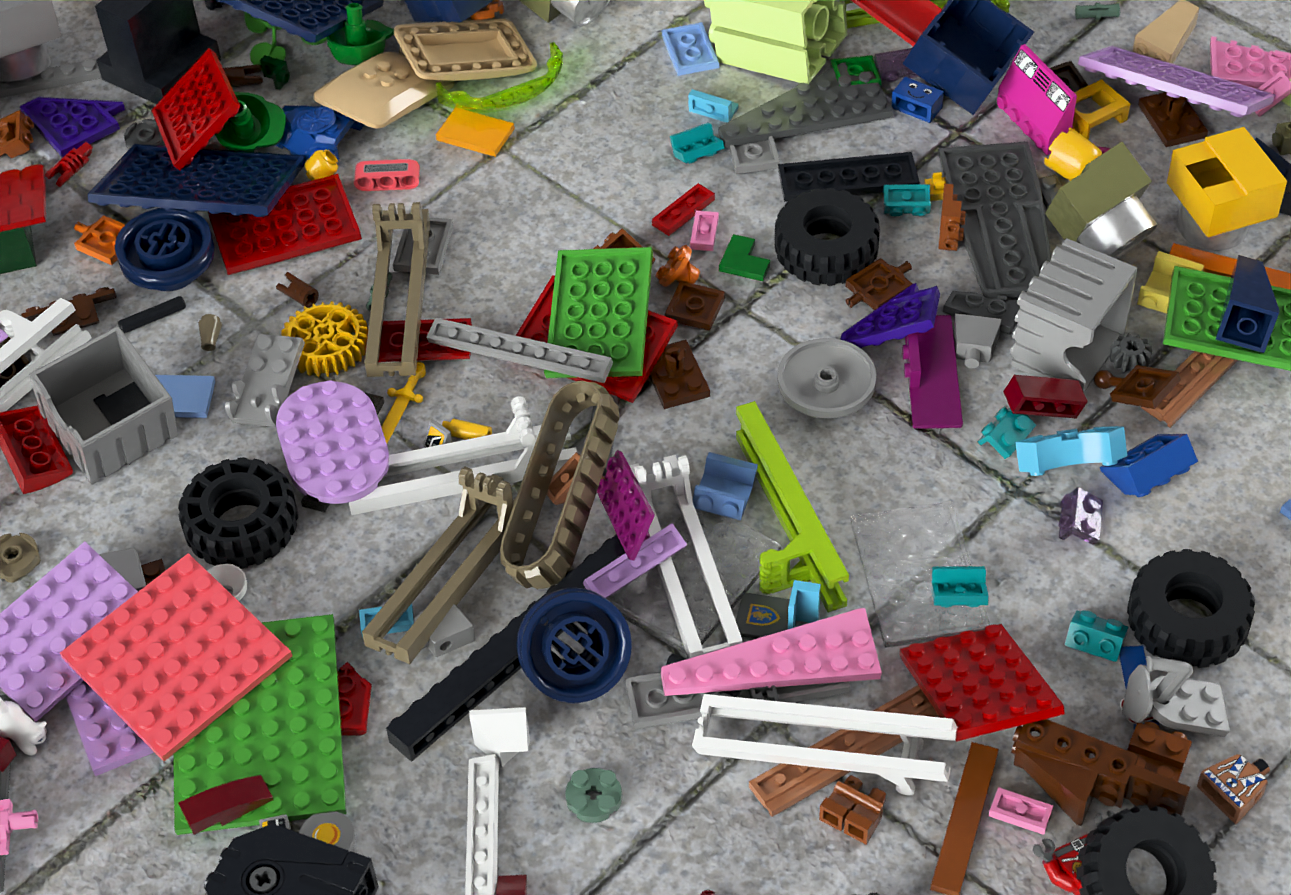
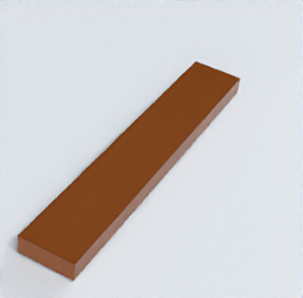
[930,742,999,895]

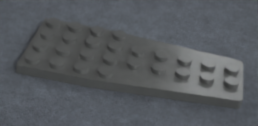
[938,141,1052,298]

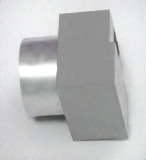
[0,0,62,82]

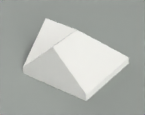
[469,707,530,767]

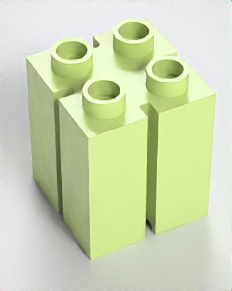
[704,0,848,84]

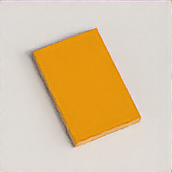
[436,107,515,157]

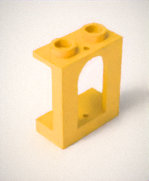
[1072,79,1130,140]

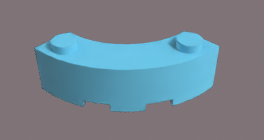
[1016,426,1127,476]

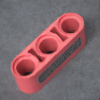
[354,159,420,191]

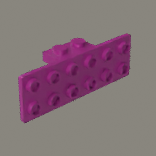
[902,315,963,429]
[597,450,655,561]

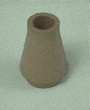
[198,314,222,351]

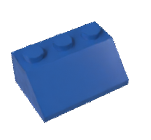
[1100,434,1198,497]

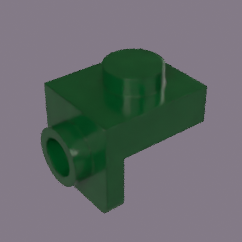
[260,55,290,90]

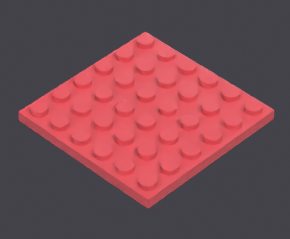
[60,553,292,761]

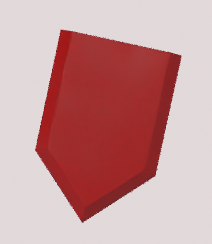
[338,662,372,736]

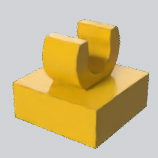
[924,172,946,201]

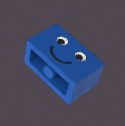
[891,77,944,123]

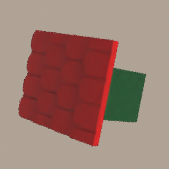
[0,164,46,274]

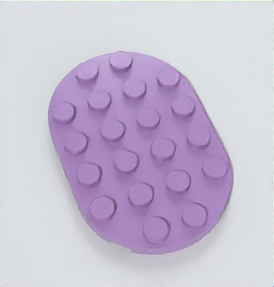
[276,380,389,504]

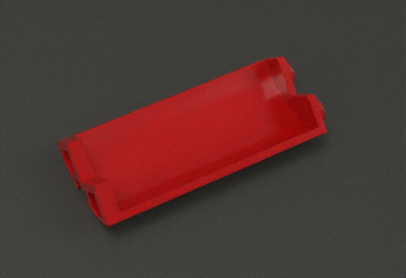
[851,0,942,47]

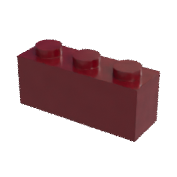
[1003,374,1088,419]

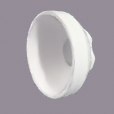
[207,564,247,601]

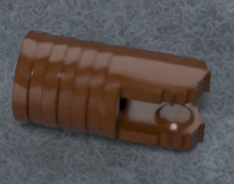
[223,64,263,86]
[276,272,319,308]

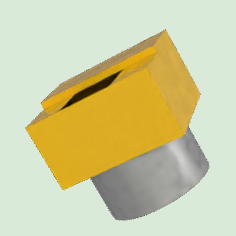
[1166,127,1287,250]

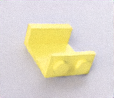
[1137,251,1204,314]

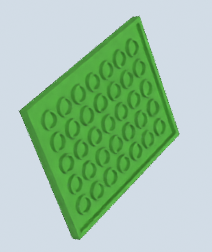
[173,614,347,835]

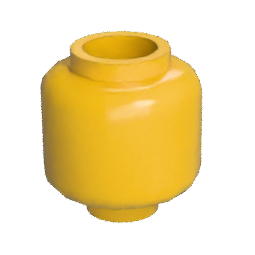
[305,150,338,181]

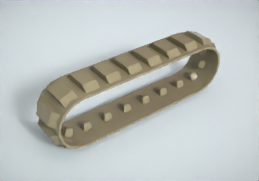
[500,380,619,589]

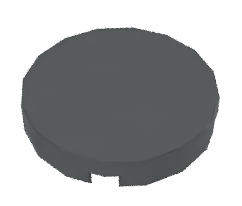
[124,119,165,149]

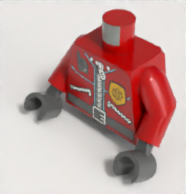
[1033,811,1115,895]

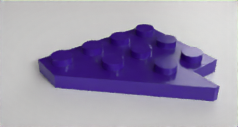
[19,97,125,158]
[840,283,940,349]

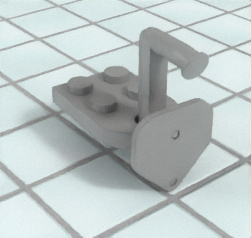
[1122,655,1230,737]

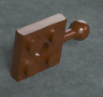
[1094,365,1181,409]

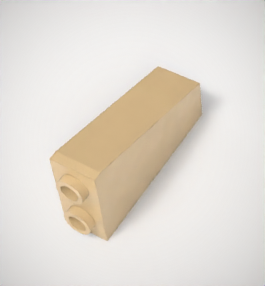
[1132,0,1199,64]

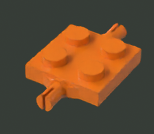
[74,215,125,265]

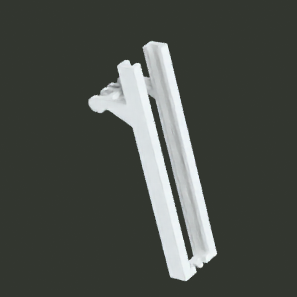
[0,298,92,412]
[349,396,577,515]
[629,455,743,659]
[692,694,958,796]

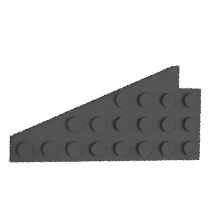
[718,63,894,148]

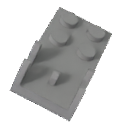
[225,334,305,427]

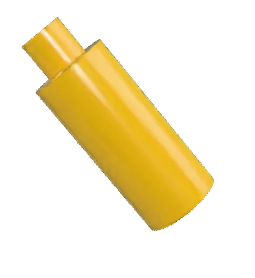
[442,419,492,440]

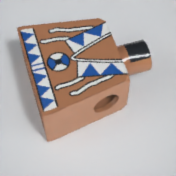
[1197,754,1270,825]

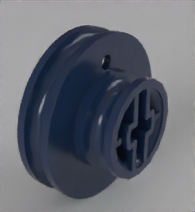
[115,208,215,291]
[517,588,632,703]

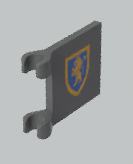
[736,592,790,640]

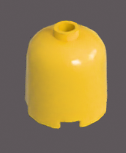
[1044,128,1102,181]

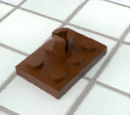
[1138,92,1208,147]
[649,339,710,409]

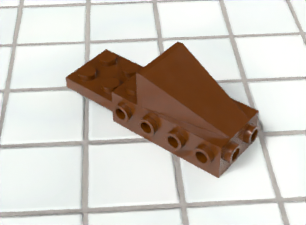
[1011,719,1190,826]

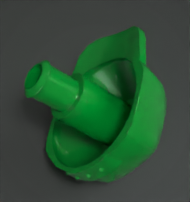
[327,3,394,66]
[215,92,286,152]

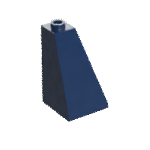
[1215,255,1280,353]

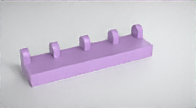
[583,523,687,599]

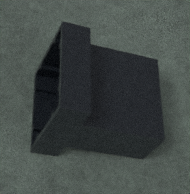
[95,0,221,104]

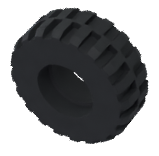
[775,188,880,286]
[178,457,298,569]
[1127,549,1255,668]
[1076,805,1217,895]

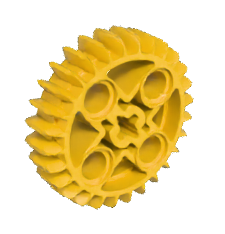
[281,301,368,378]

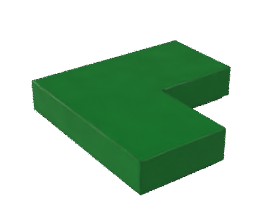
[719,234,770,281]

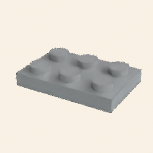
[724,122,780,174]
[393,218,453,275]

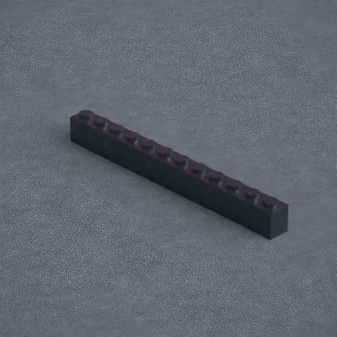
[386,534,626,762]

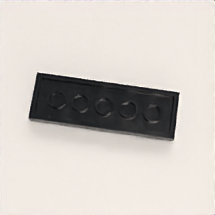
[778,152,920,202]

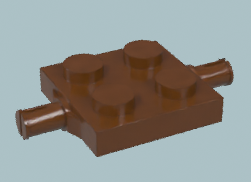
[845,258,913,310]

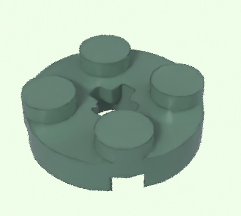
[565,768,622,823]

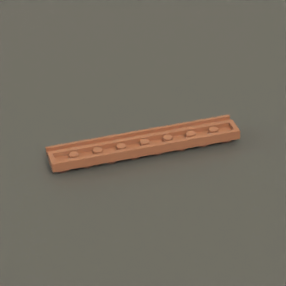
[1141,351,1238,428]
[749,685,940,817]

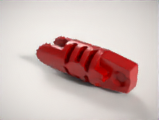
[45,142,93,187]

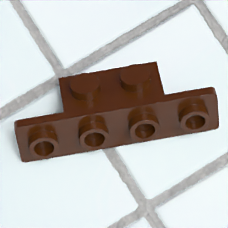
[21,287,117,336]

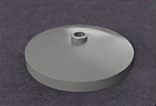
[777,338,876,418]

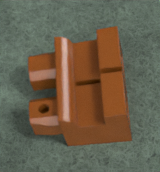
[819,775,886,845]

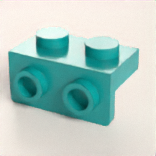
[670,123,724,163]
[883,184,931,217]
[977,406,1036,459]
[931,566,989,608]
[1065,610,1129,662]

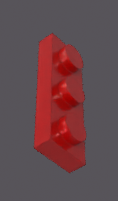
[652,183,715,236]

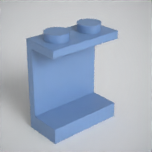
[693,452,758,521]

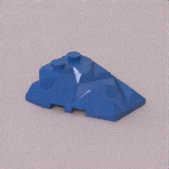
[276,105,364,162]

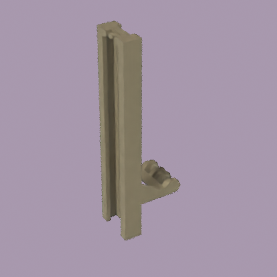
[364,202,430,377]
[362,467,517,664]

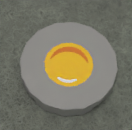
[299,811,356,852]

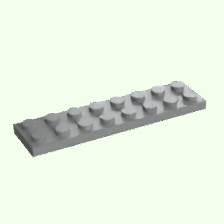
[625,672,850,729]

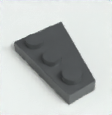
[943,291,1020,335]

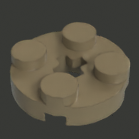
[0,533,41,583]

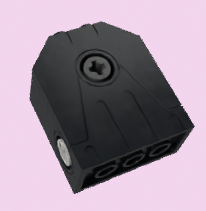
[205,824,379,895]

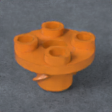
[655,245,700,287]

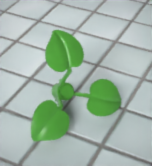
[244,12,327,65]

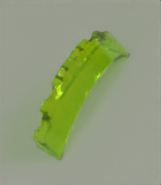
[436,42,563,113]

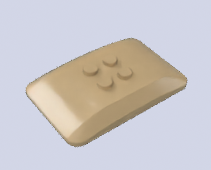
[394,18,537,81]
[313,52,455,128]

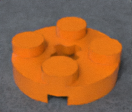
[471,0,504,20]

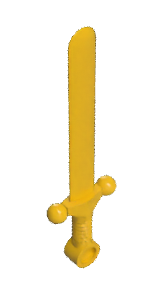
[381,362,426,443]

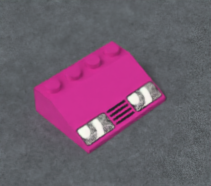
[997,44,1077,155]

